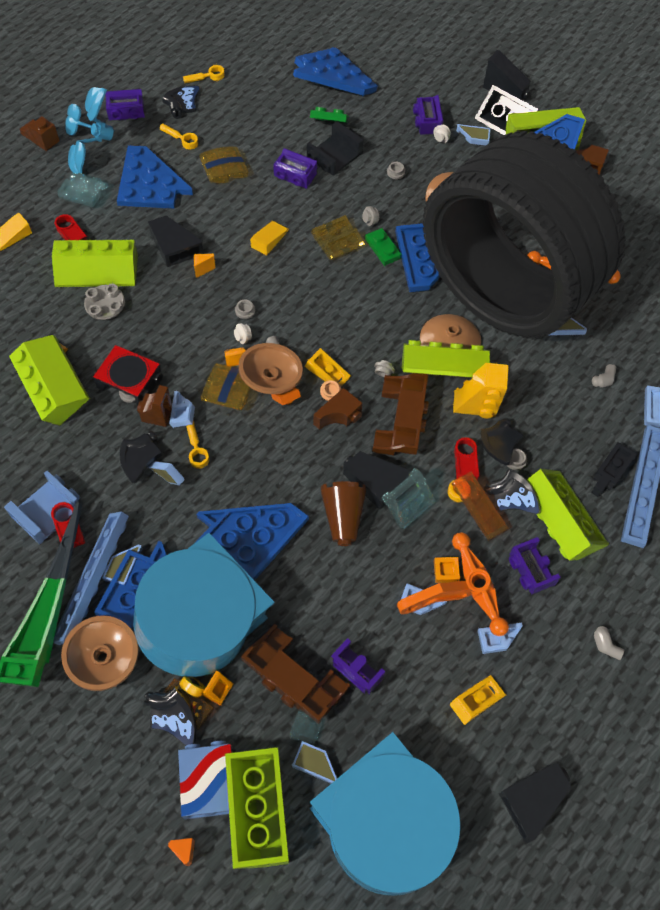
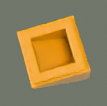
[194,253,216,278]

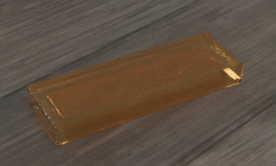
[451,471,508,541]

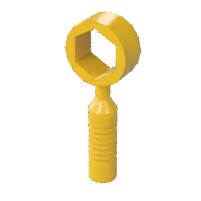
[183,65,225,84]
[160,124,198,150]
[186,421,209,469]

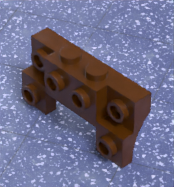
[372,373,429,456]
[241,624,350,724]

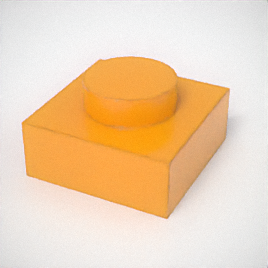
[434,557,460,583]

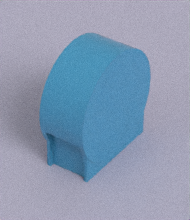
[133,533,275,677]
[309,732,460,896]

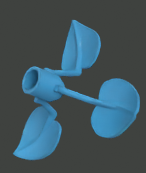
[65,87,114,177]

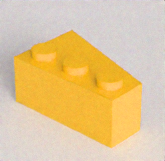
[453,363,508,419]

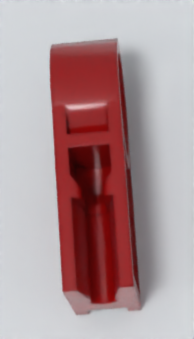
[55,214,87,240]
[454,437,479,481]
[51,502,85,548]

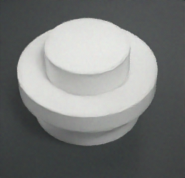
[433,125,451,143]
[234,323,252,344]

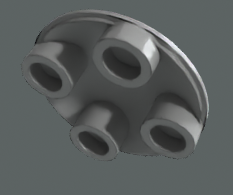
[84,283,125,320]

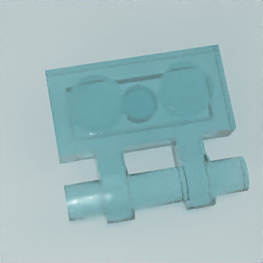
[57,173,107,207]

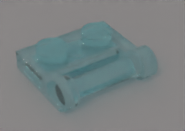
[382,469,435,529]

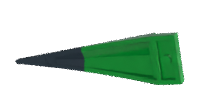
[0,501,82,687]

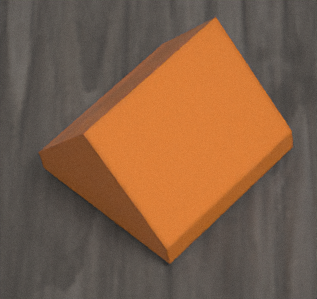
[168,838,195,866]

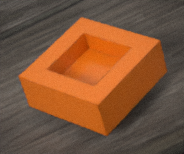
[271,387,301,405]

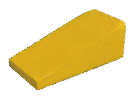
[0,213,32,251]
[250,221,288,255]
[304,348,351,387]
[450,675,506,725]

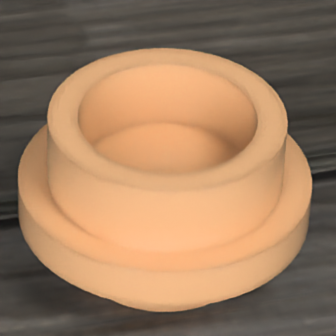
[320,380,341,401]

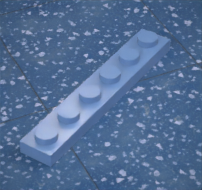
[621,425,660,548]
[53,512,129,645]

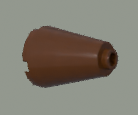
[321,481,366,546]

